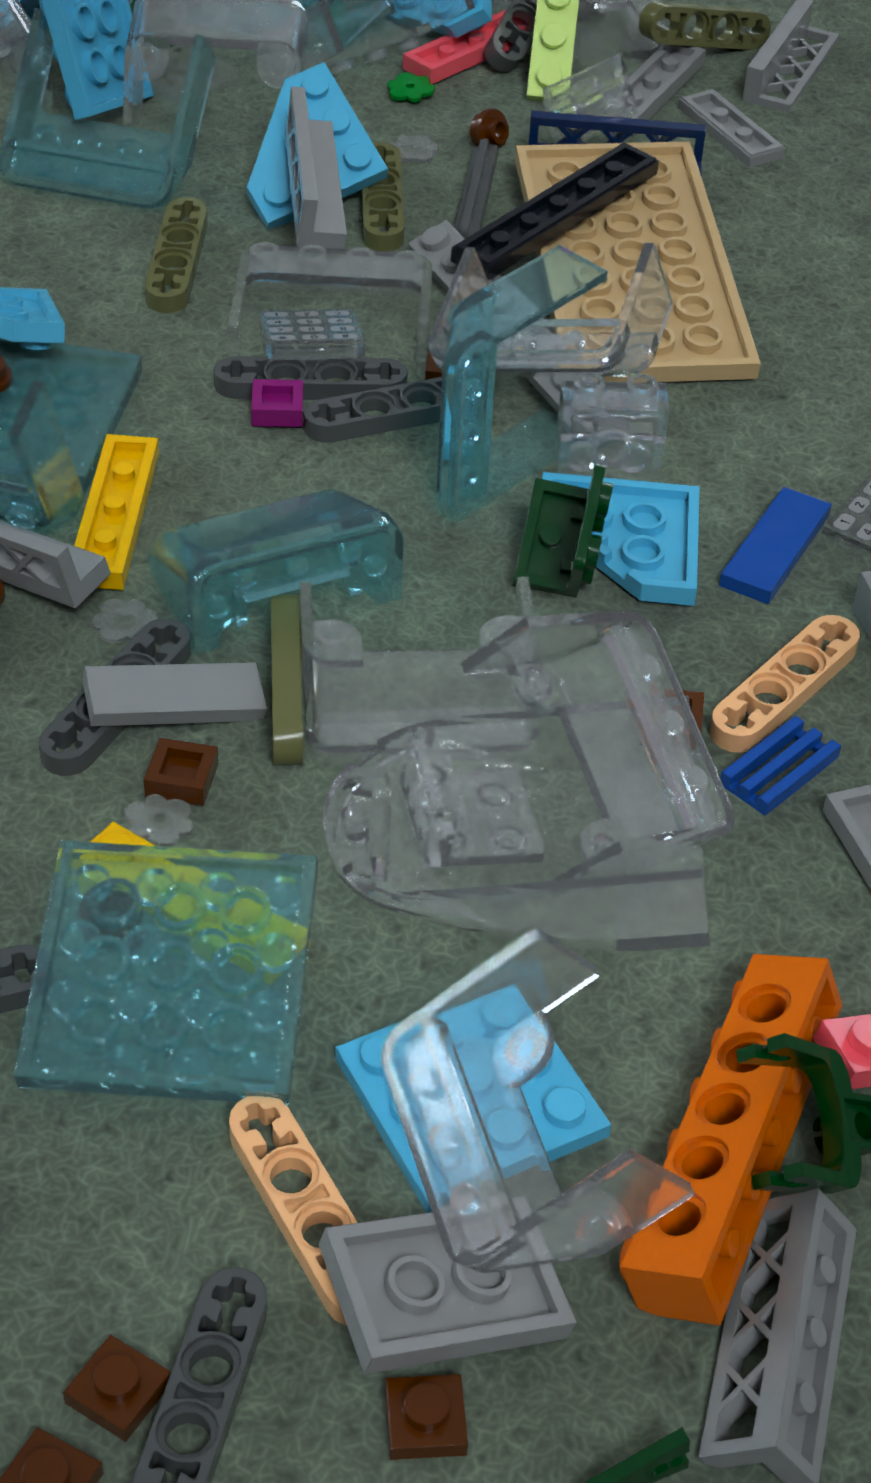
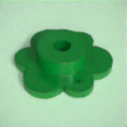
[387,72,435,102]

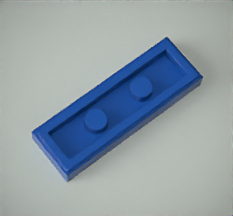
[719,486,832,605]

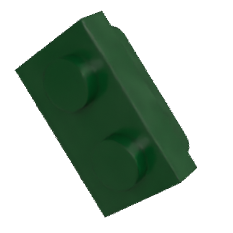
[512,464,613,598]

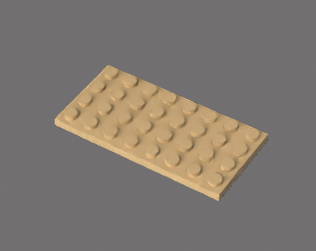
[515,141,761,384]

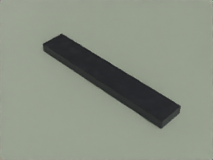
[451,142,659,281]

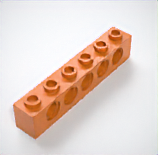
[619,954,842,1326]

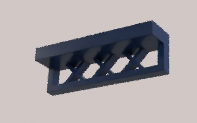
[529,110,706,175]

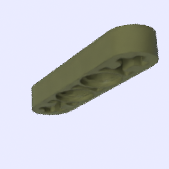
[638,1,771,50]
[362,142,404,252]
[145,197,208,313]
[271,593,303,765]

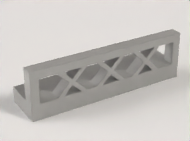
[742,0,840,113]
[285,86,347,250]
[0,520,111,609]
[698,1188,857,1483]

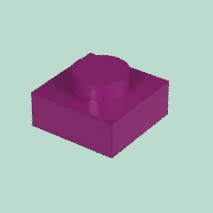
[251,379,303,427]

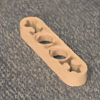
[709,615,860,753]
[229,1094,358,1326]

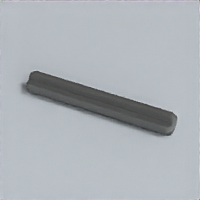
[454,139,499,239]

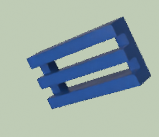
[719,715,841,816]

